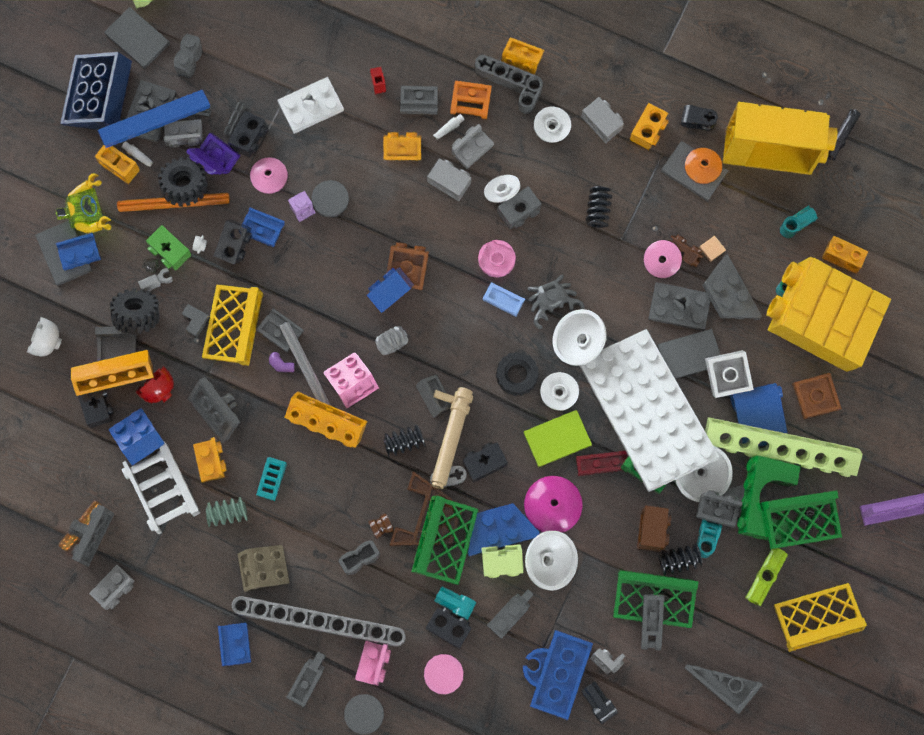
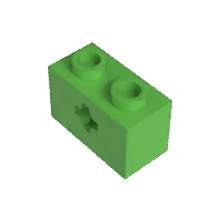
[146,225,191,271]

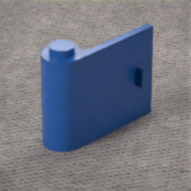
[730,383,788,447]

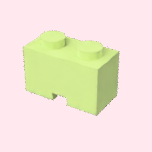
[482,544,523,578]

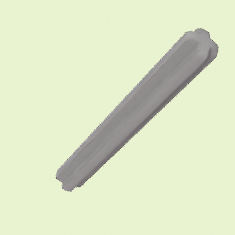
[280,322,330,405]

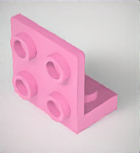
[324,353,379,408]
[355,641,391,686]

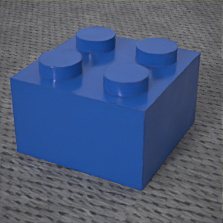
[367,267,414,313]
[109,408,165,465]

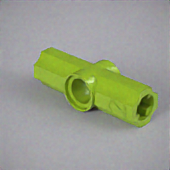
[745,548,788,606]

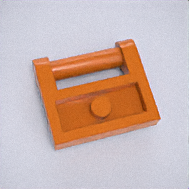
[450,81,492,119]

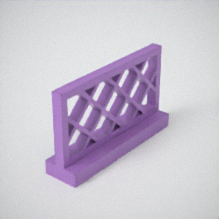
[860,493,924,526]

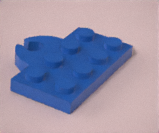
[523,630,593,720]

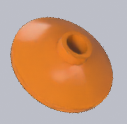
[685,148,722,184]

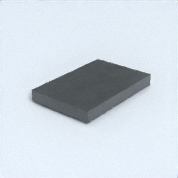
[104,7,170,69]
[661,141,728,202]
[35,220,92,286]
[657,329,720,379]

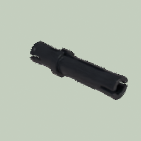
[827,109,861,161]

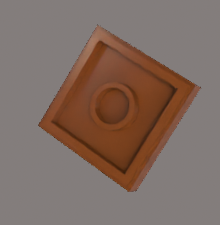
[793,373,842,420]

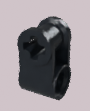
[681,105,718,131]

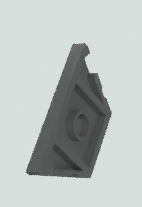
[702,254,762,320]

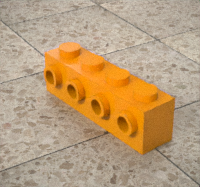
[71,350,153,396]
[284,392,368,448]

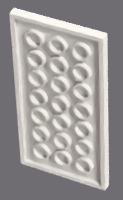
[580,329,719,492]

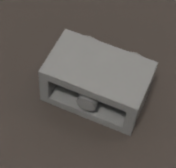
[581,97,624,143]
[427,158,471,201]

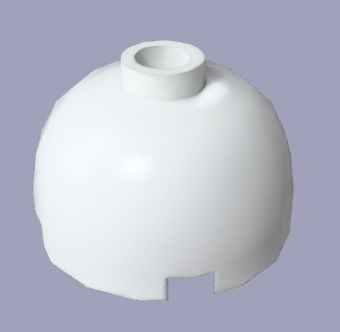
[27,317,62,357]

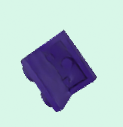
[187,133,241,175]

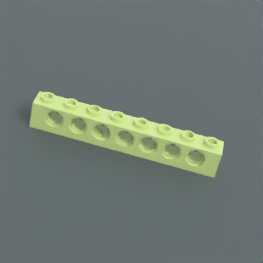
[705,417,863,477]

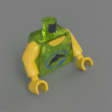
[56,173,112,234]

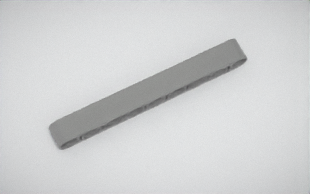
[232,596,406,647]

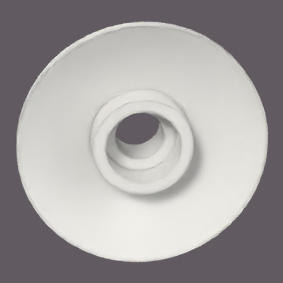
[534,107,571,143]
[484,175,520,202]
[540,372,579,410]

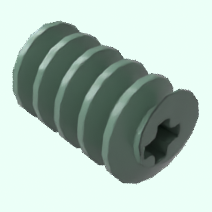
[206,497,248,527]

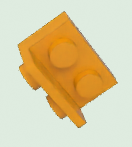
[501,37,544,75]
[384,132,421,160]
[193,437,227,483]

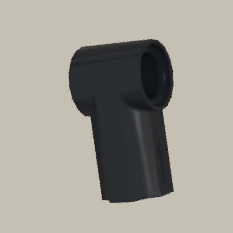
[581,681,618,724]

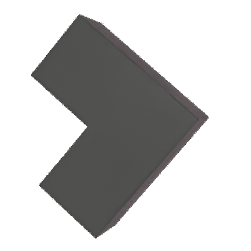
[182,304,210,338]

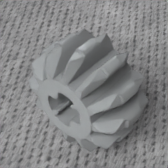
[375,326,409,355]

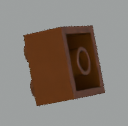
[637,506,671,553]

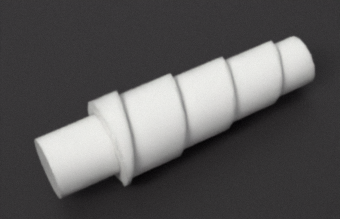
[433,114,465,140]
[122,141,153,167]

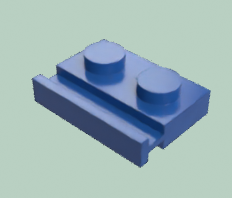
[239,208,285,247]
[56,233,101,271]
[218,622,252,666]

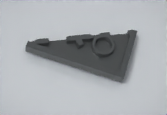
[684,664,763,714]

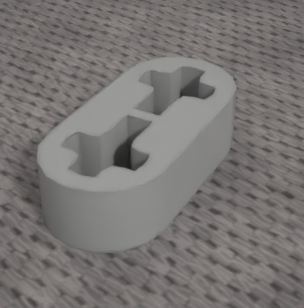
[430,466,466,488]

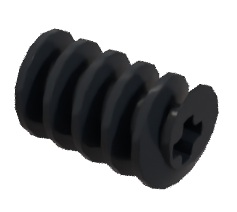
[586,186,613,228]
[383,424,426,458]
[659,544,702,575]

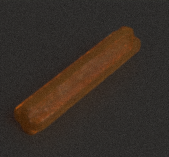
[58,501,102,551]

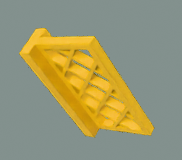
[202,285,263,366]
[774,583,867,652]

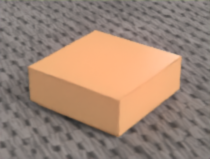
[699,236,726,262]

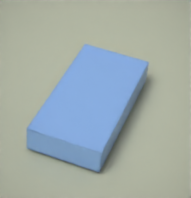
[483,282,525,317]

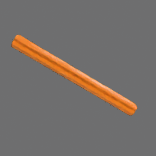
[117,193,230,212]

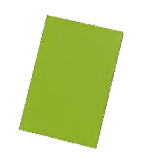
[523,410,592,468]

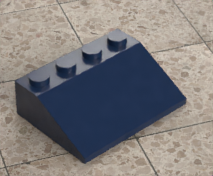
[60,52,132,130]

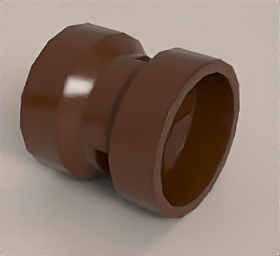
[368,513,394,539]

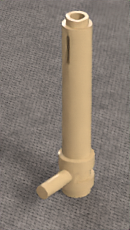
[431,387,473,489]

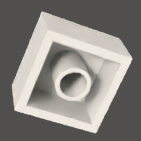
[705,350,754,398]

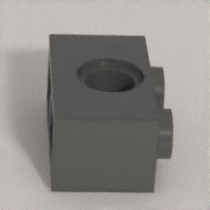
[497,186,541,230]

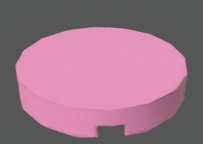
[478,240,516,278]
[424,654,463,694]

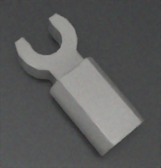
[138,268,173,293]

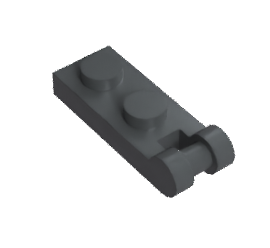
[641,594,664,650]

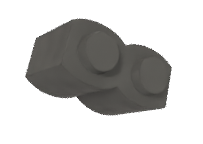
[174,34,203,79]
[338,541,380,575]

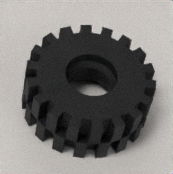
[158,157,208,207]
[110,288,160,334]

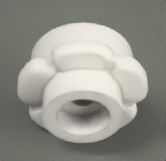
[192,235,207,254]

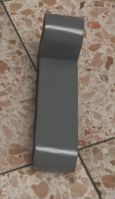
[475,55,543,114]

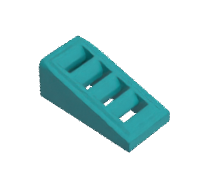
[256,457,287,501]

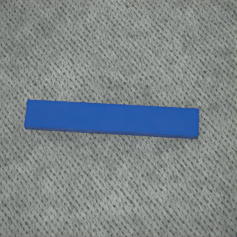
[98,90,210,148]

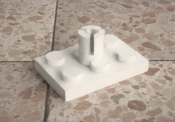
[278,77,344,134]

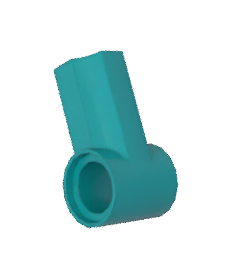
[780,205,818,238]
[434,587,477,620]

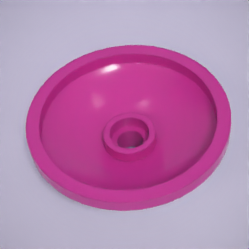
[524,476,582,533]

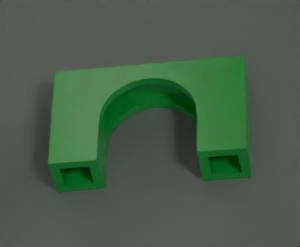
[737,456,800,544]

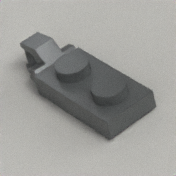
[487,589,534,639]
[286,652,326,707]

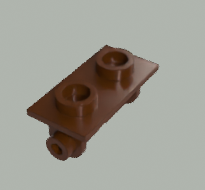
[669,234,704,267]

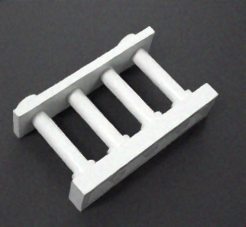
[122,441,201,534]

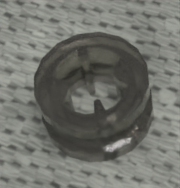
[800,510,819,528]

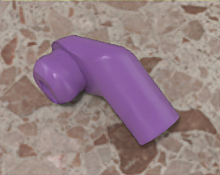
[269,352,295,372]

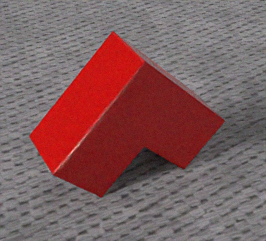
[370,67,386,94]

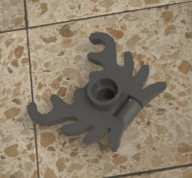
[527,274,585,329]

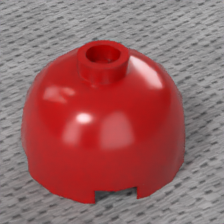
[135,366,174,403]

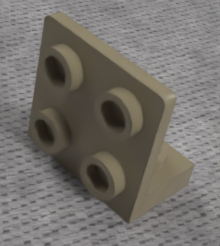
[238,545,289,592]

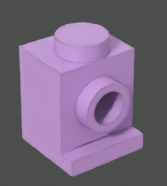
[288,191,315,222]

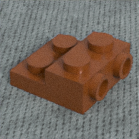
[387,242,429,290]

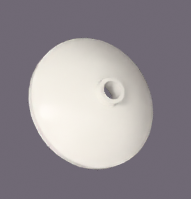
[553,309,606,366]
[675,446,733,502]
[525,531,578,590]

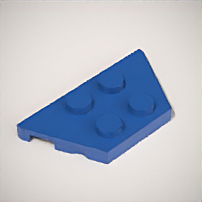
[468,504,540,557]

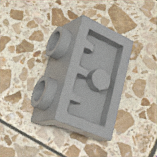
[164,119,203,148]
[452,124,494,169]
[89,565,135,610]
[590,648,625,674]

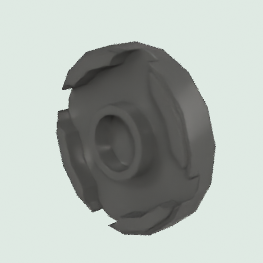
[311,180,349,218]
[344,694,384,735]

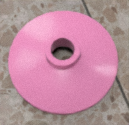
[250,157,288,194]
[644,240,682,278]

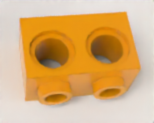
[630,103,669,150]
[95,145,140,184]
[822,236,868,274]

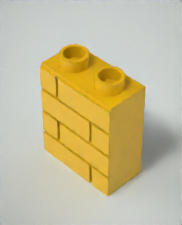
[723,102,837,175]
[766,257,891,372]

